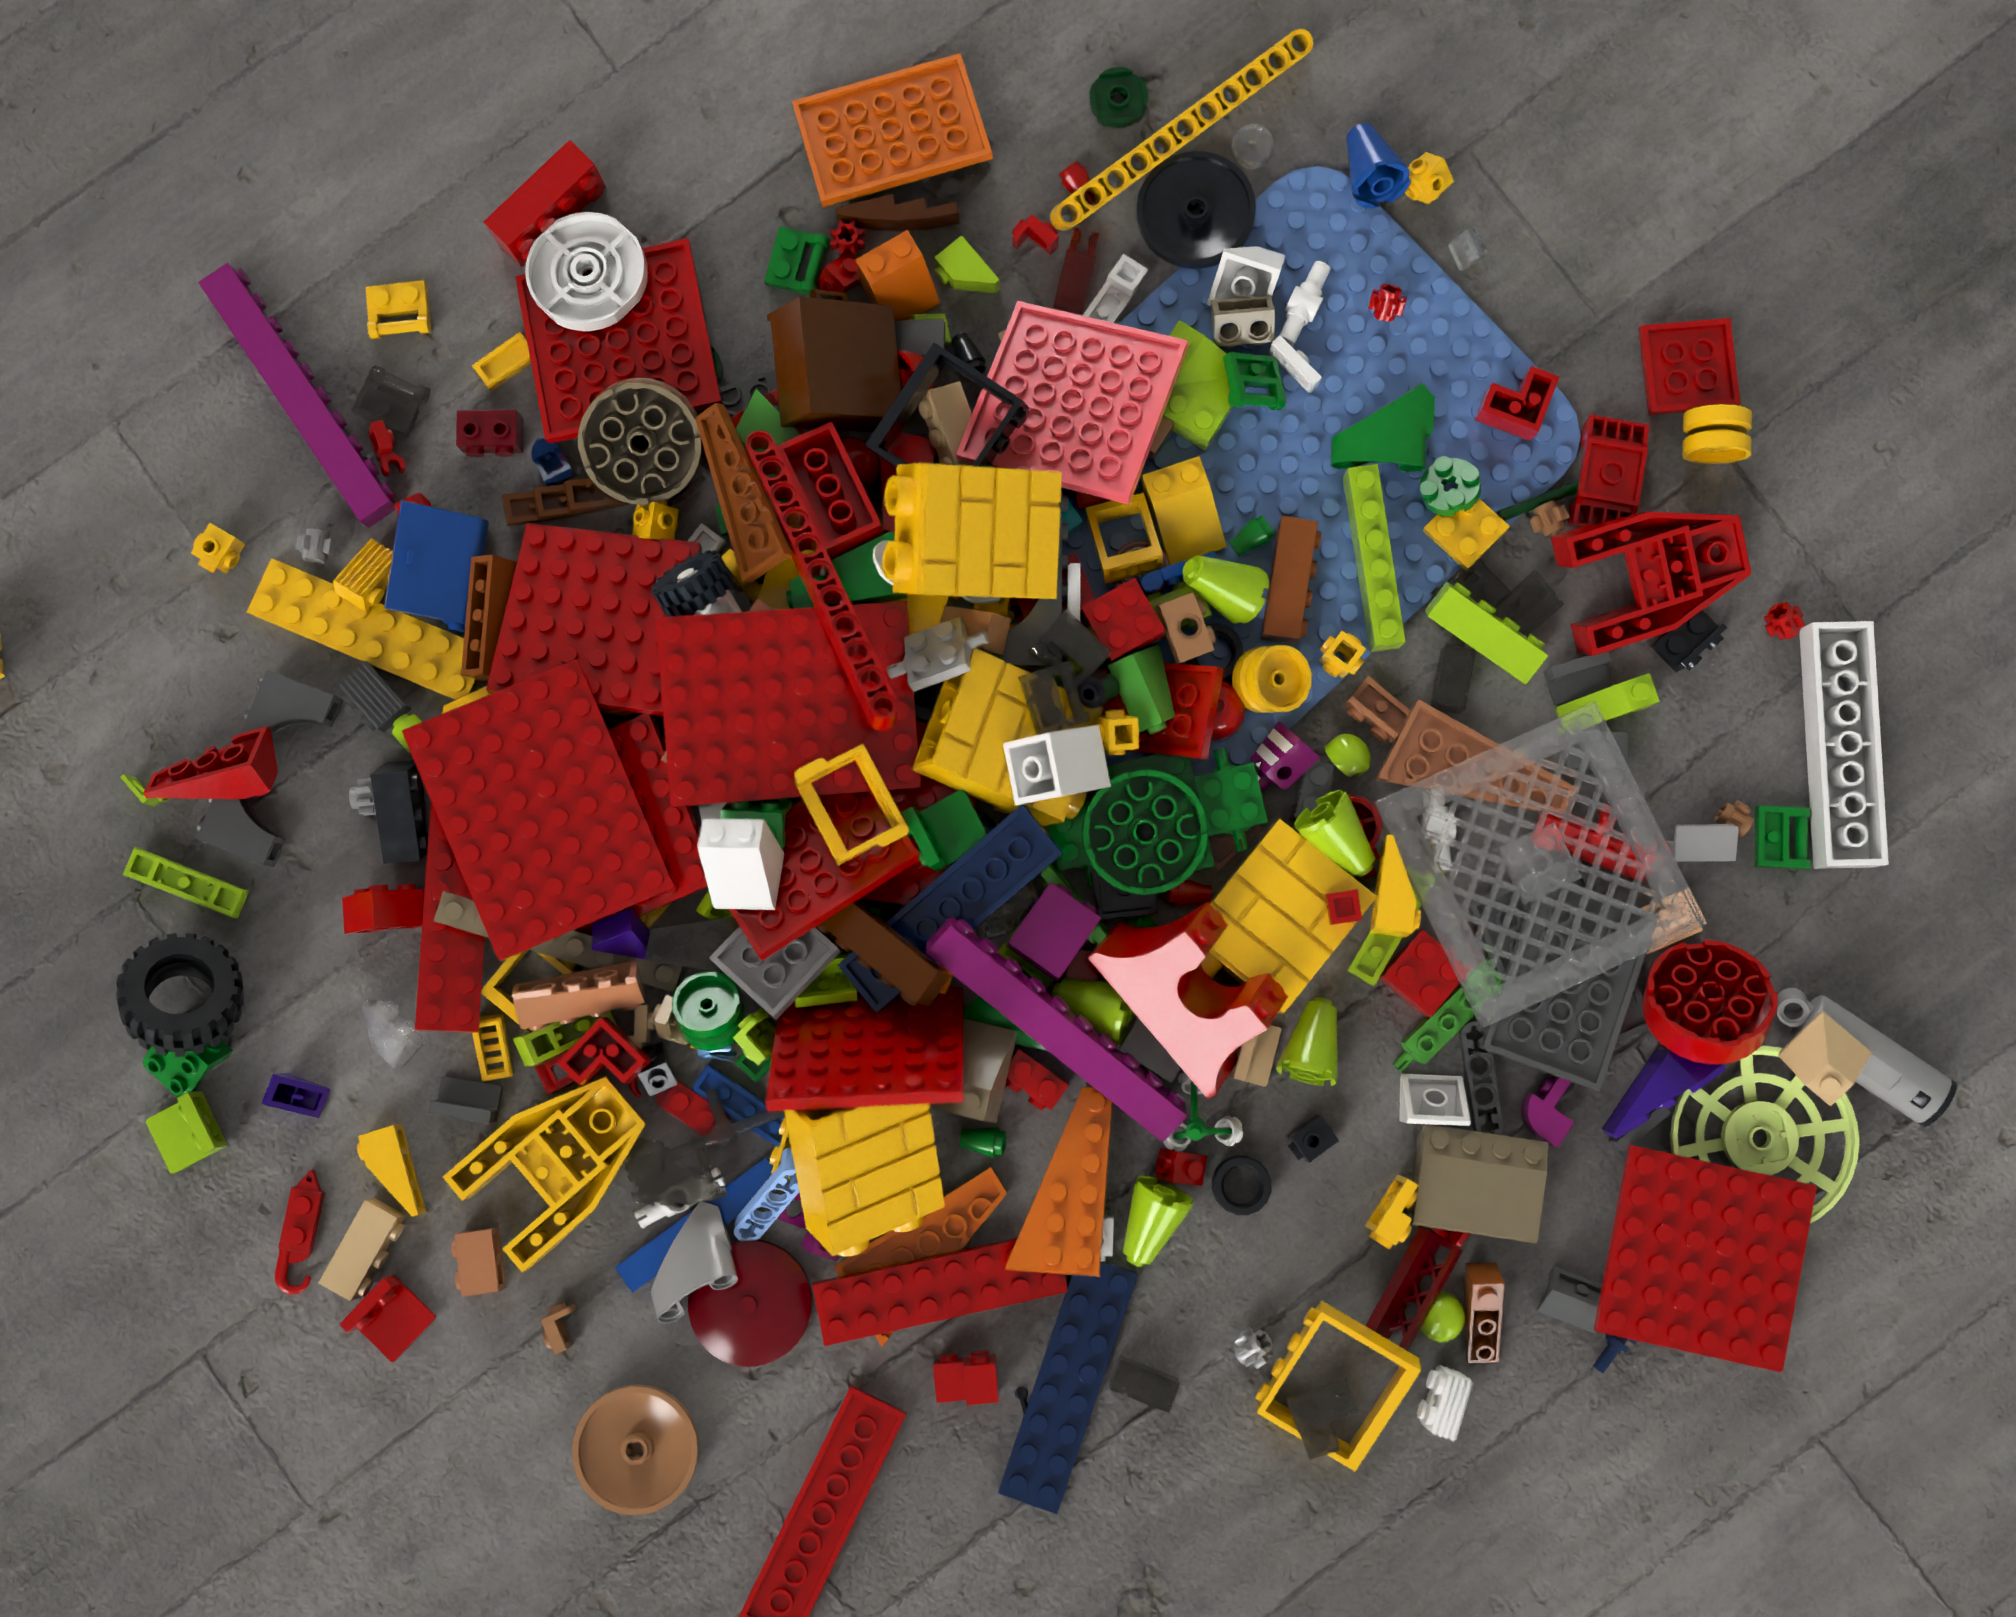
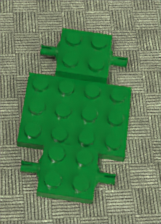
[1048,747,1268,886]

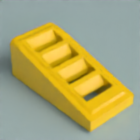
[472,1013,514,1082]

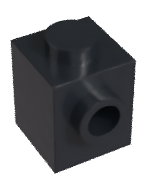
[1287,1114,1339,1163]

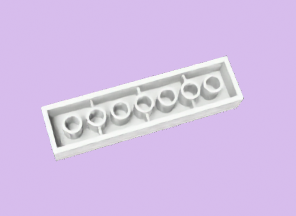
[1799,621,1889,869]

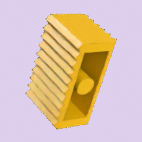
[333,539,393,611]

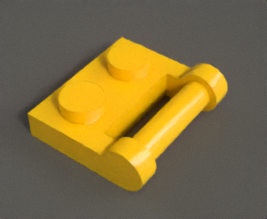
[365,280,431,339]

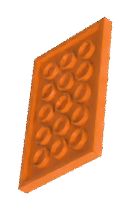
[792,53,993,207]

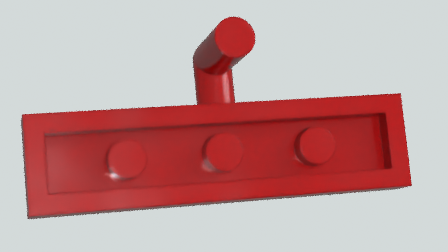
[1529,803,1658,883]

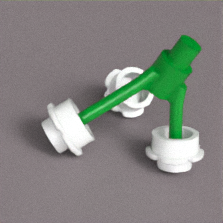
[1163,1072,1243,1151]

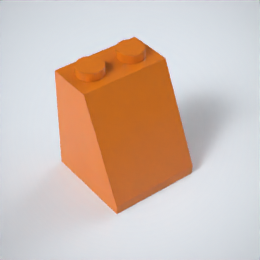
[855,230,941,321]

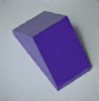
[591,908,653,961]
[262,1073,330,1118]

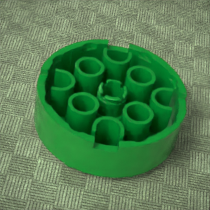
[1081,770,1208,895]

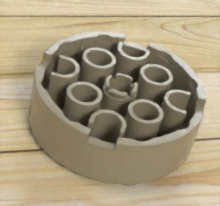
[578,378,703,505]

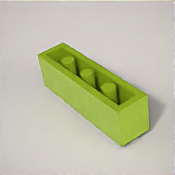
[1425,581,1549,685]

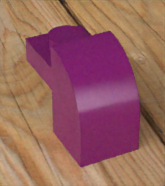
[1521,1075,1574,1148]

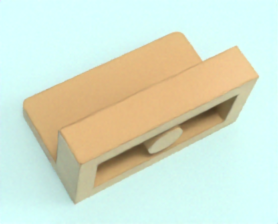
[1231,1025,1281,1087]

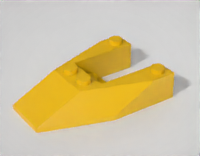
[443,1077,646,1272]

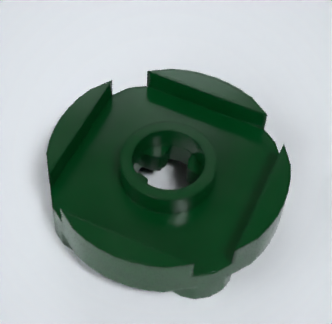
[1089,67,1148,128]

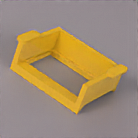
[794,744,909,866]

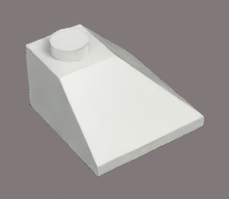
[1207,246,1286,322]

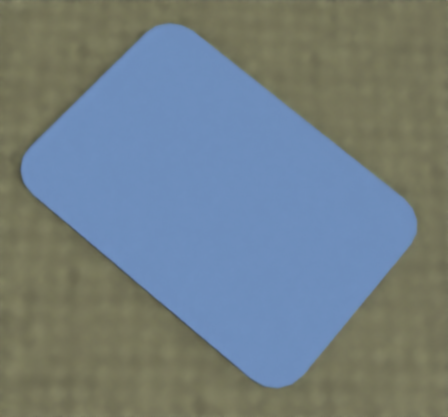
[999,166,1581,776]

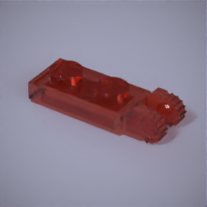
[1053,228,1099,314]

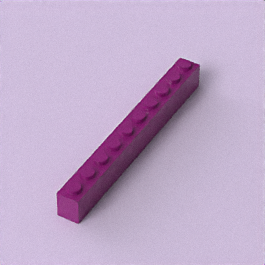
[198,263,396,528]
[926,915,1188,1142]

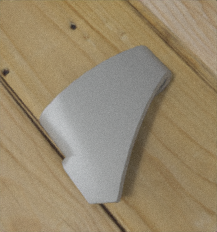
[651,1201,738,1323]

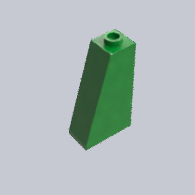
[786,532,908,609]

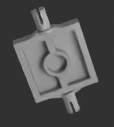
[887,616,989,691]

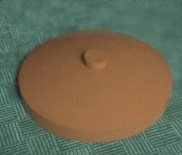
[572,1385,699,1515]

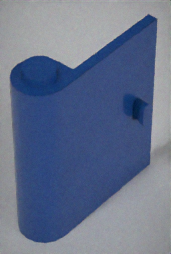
[384,500,489,632]

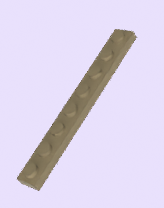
[434,891,683,993]

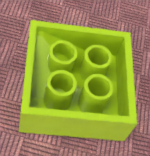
[1163,320,1246,451]

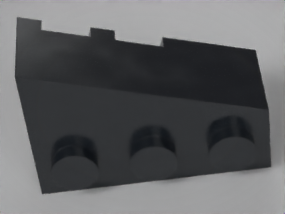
[370,760,429,864]

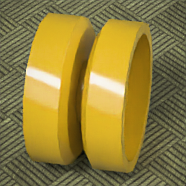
[1682,404,1752,464]
[1232,645,1312,713]

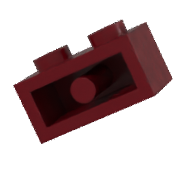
[456,410,523,457]

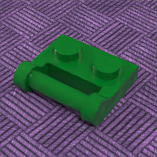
[764,226,831,296]
[1223,352,1286,411]
[1754,806,1811,870]

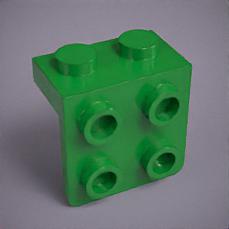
[902,790,988,872]
[721,797,795,849]
[142,1010,233,1098]

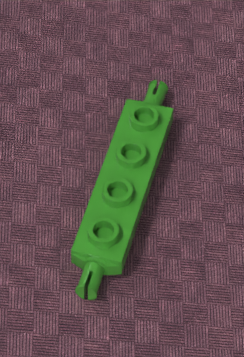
[1392,957,1501,1073]

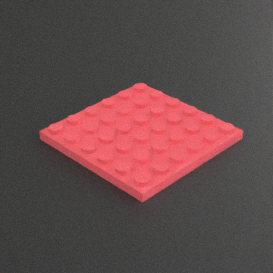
[956,301,1189,504]

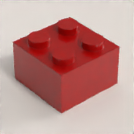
[1080,577,1165,664]
[1379,929,1470,1017]

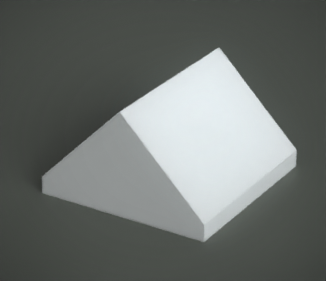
[1399,1074,1471,1126]

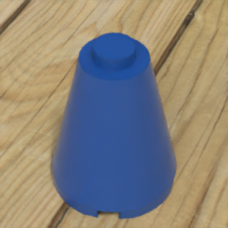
[1346,124,1410,208]

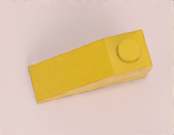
[357,1124,426,1217]

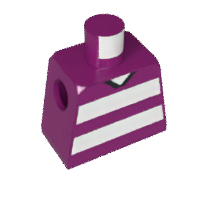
[1250,721,1320,794]

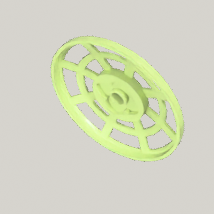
[1670,1045,1860,1223]

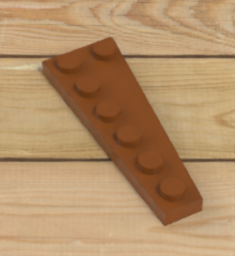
[695,403,792,583]

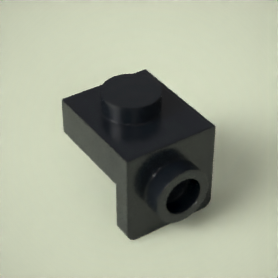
[638,1042,677,1096]

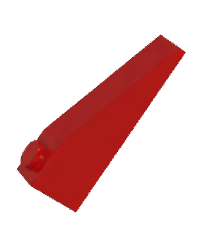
[143,726,278,799]

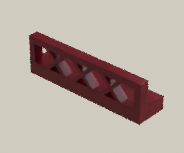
[1365,1226,1463,1351]

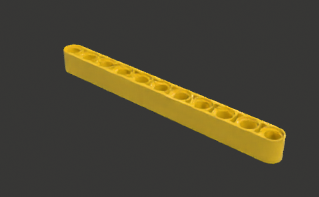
[1050,29,1313,231]

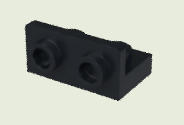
[1651,610,1727,672]

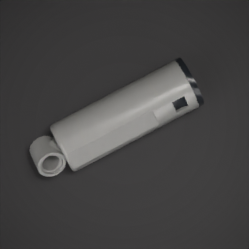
[1776,988,1957,1127]

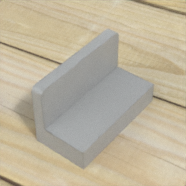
[1666,824,1739,862]

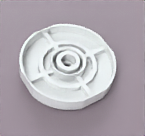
[525,212,648,331]

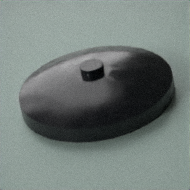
[1137,151,1256,269]

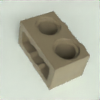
[1211,295,1275,348]

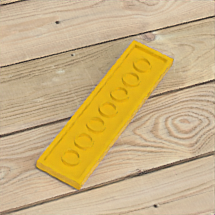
[247,558,479,700]

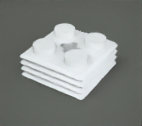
[1417,1365,1473,1441]

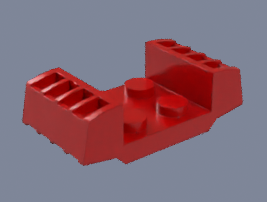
[1567,414,1650,528]

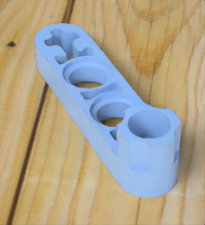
[734,1148,799,1241]

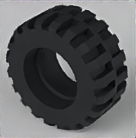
[116,933,244,1057]

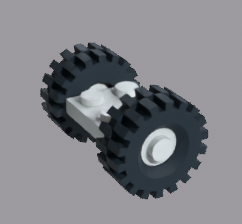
[651,550,742,617]

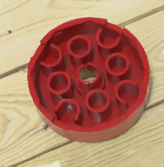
[1642,940,1778,1064]

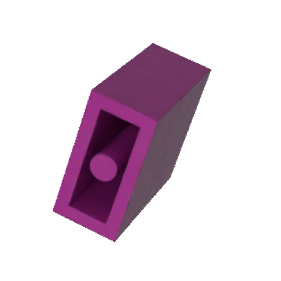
[1006,882,1101,982]

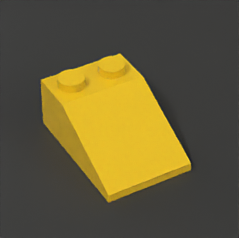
[1140,456,1227,565]
[1370,834,1421,938]

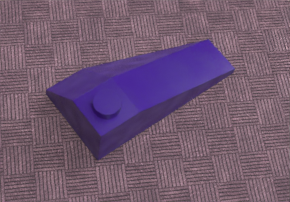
[1602,1045,1726,1139]

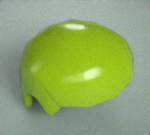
[1325,733,1372,777]
[1420,1290,1465,1343]

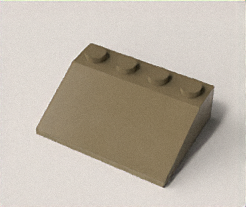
[929,1019,1018,1123]
[1412,1124,1548,1243]

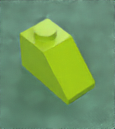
[934,235,1000,293]

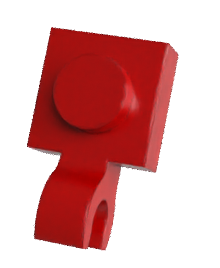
[368,420,405,477]

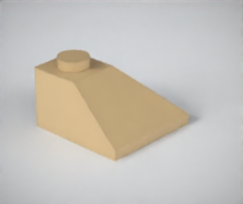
[1778,1010,1872,1106]

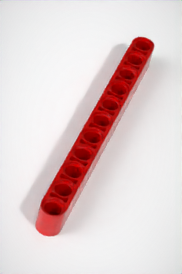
[746,430,898,731]

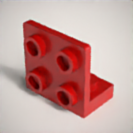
[339,1274,436,1362]

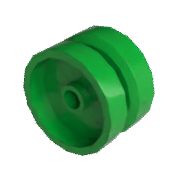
[672,971,746,1051]

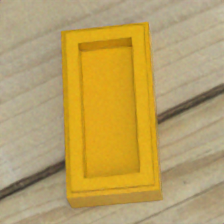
[472,332,531,391]

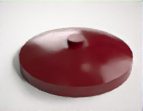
[688,1240,813,1367]

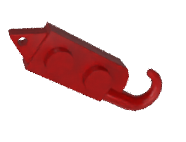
[629,1075,736,1140]
[275,1170,325,1295]

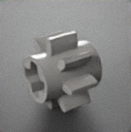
[295,529,336,563]
[349,778,376,816]
[1234,1327,1273,1369]

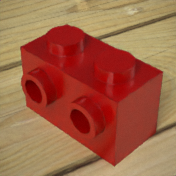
[1005,1049,1069,1111]

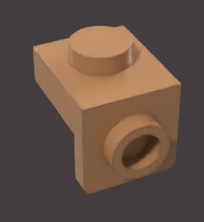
[541,1302,577,1355]

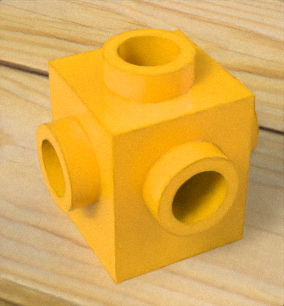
[1405,152,1454,204]
[632,500,679,540]
[191,523,246,574]
[1319,631,1366,679]
[1093,710,1139,755]

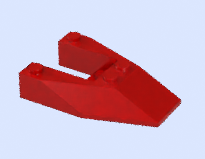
[1551,512,1752,656]

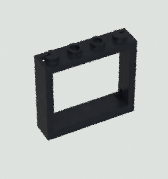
[865,343,1029,468]

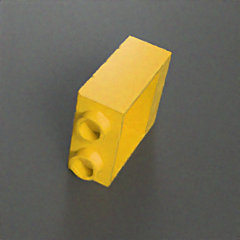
[883,463,1062,599]
[912,648,1103,826]
[1201,819,1377,1014]
[784,1104,945,1256]

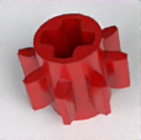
[830,220,865,258]
[1368,284,1407,322]
[1764,602,1805,640]

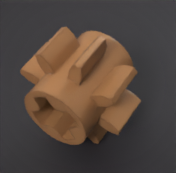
[1529,501,1570,538]
[1714,800,1754,837]

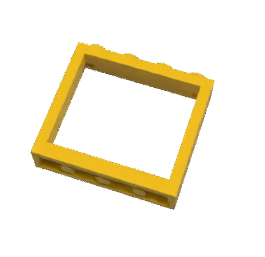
[1255,1300,1421,1471]

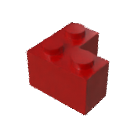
[1474,366,1560,441]
[342,884,425,934]
[557,1017,652,1085]
[933,1350,999,1405]

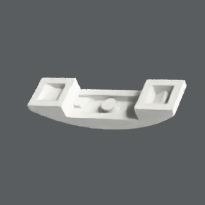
[1083,254,1148,323]

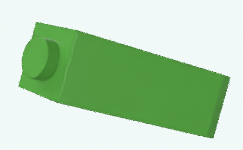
[1108,645,1175,734]

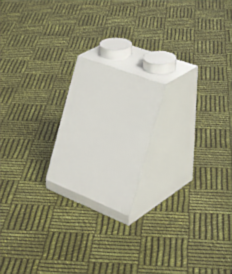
[1003,725,1111,805]
[698,819,784,910]

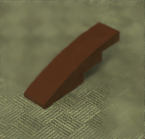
[835,194,960,231]
[502,478,629,527]

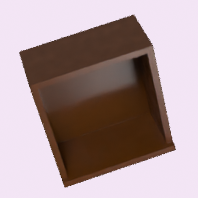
[767,289,901,432]

